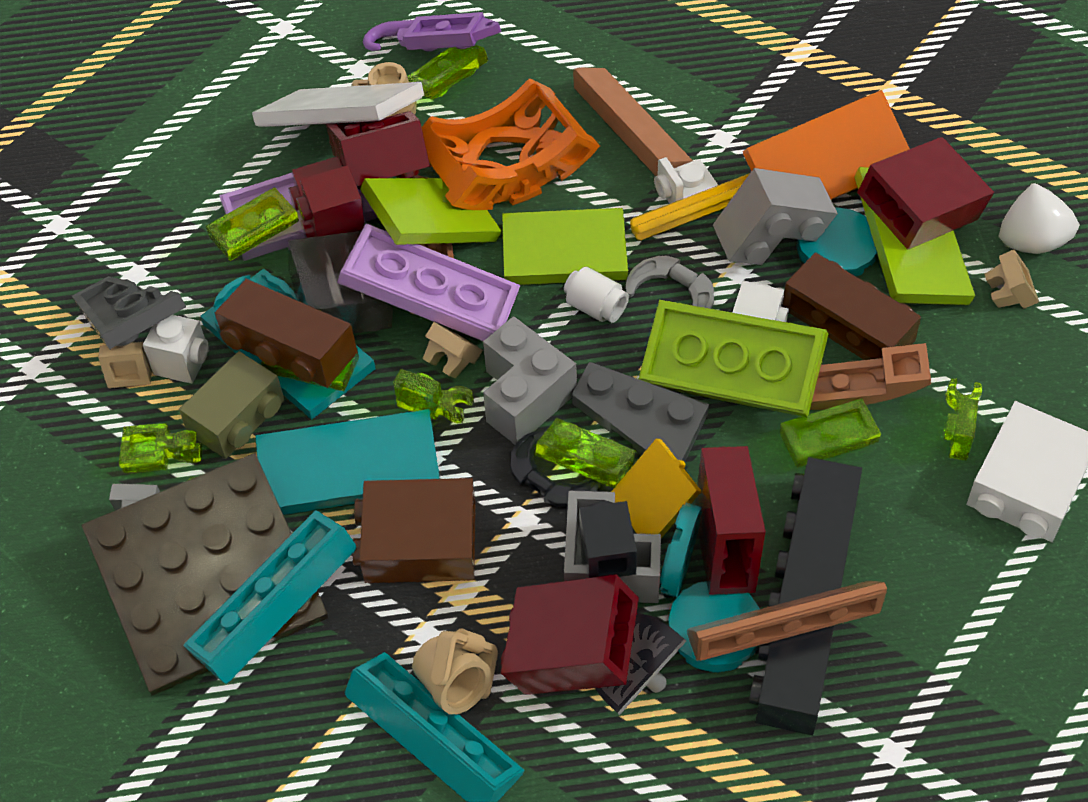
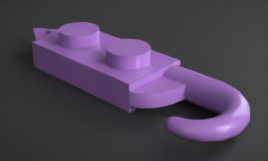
[363,12,502,51]

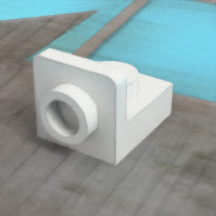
[654,157,718,203]

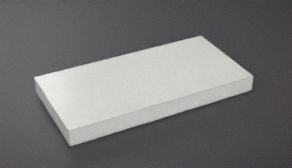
[252,82,424,127]

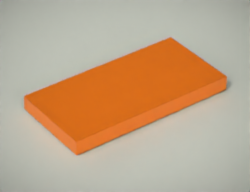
[742,90,910,200]

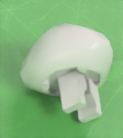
[999,183,1080,254]

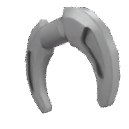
[626,256,714,309]

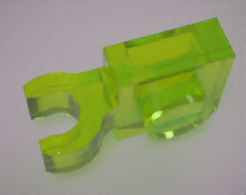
[393,369,474,423]
[943,378,982,461]
[119,423,202,473]

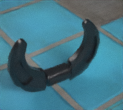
[510,429,604,507]

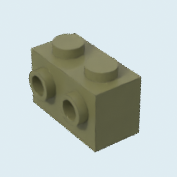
[179,351,284,459]

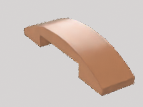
[810,343,931,410]

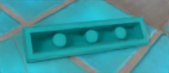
[183,510,356,684]
[345,652,525,802]

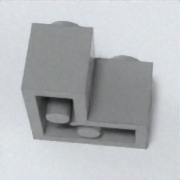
[713,168,838,265]
[483,316,577,445]
[564,491,661,603]

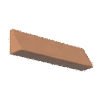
[573,67,693,176]
[687,581,887,661]

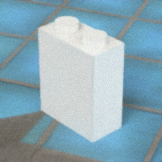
[966,401,1088,543]

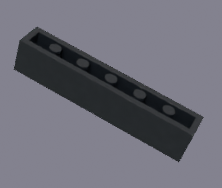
[749,457,862,736]

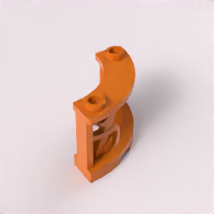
[421,79,600,210]

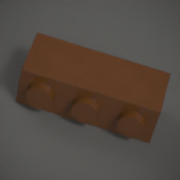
[782,252,921,360]
[215,279,358,388]

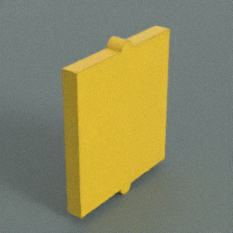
[611,438,702,538]

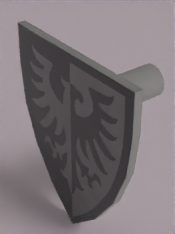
[595,613,686,715]

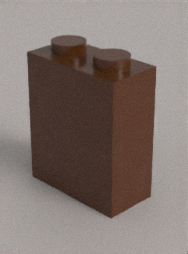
[352,478,476,583]

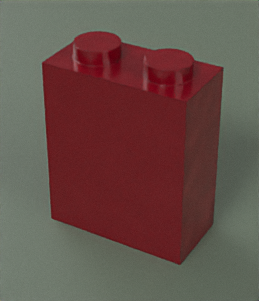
[857,137,995,250]
[695,446,766,595]
[501,574,639,695]

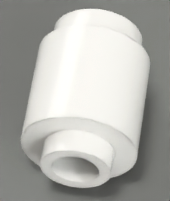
[564,267,629,323]

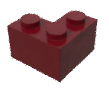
[326,111,430,189]
[288,156,365,257]

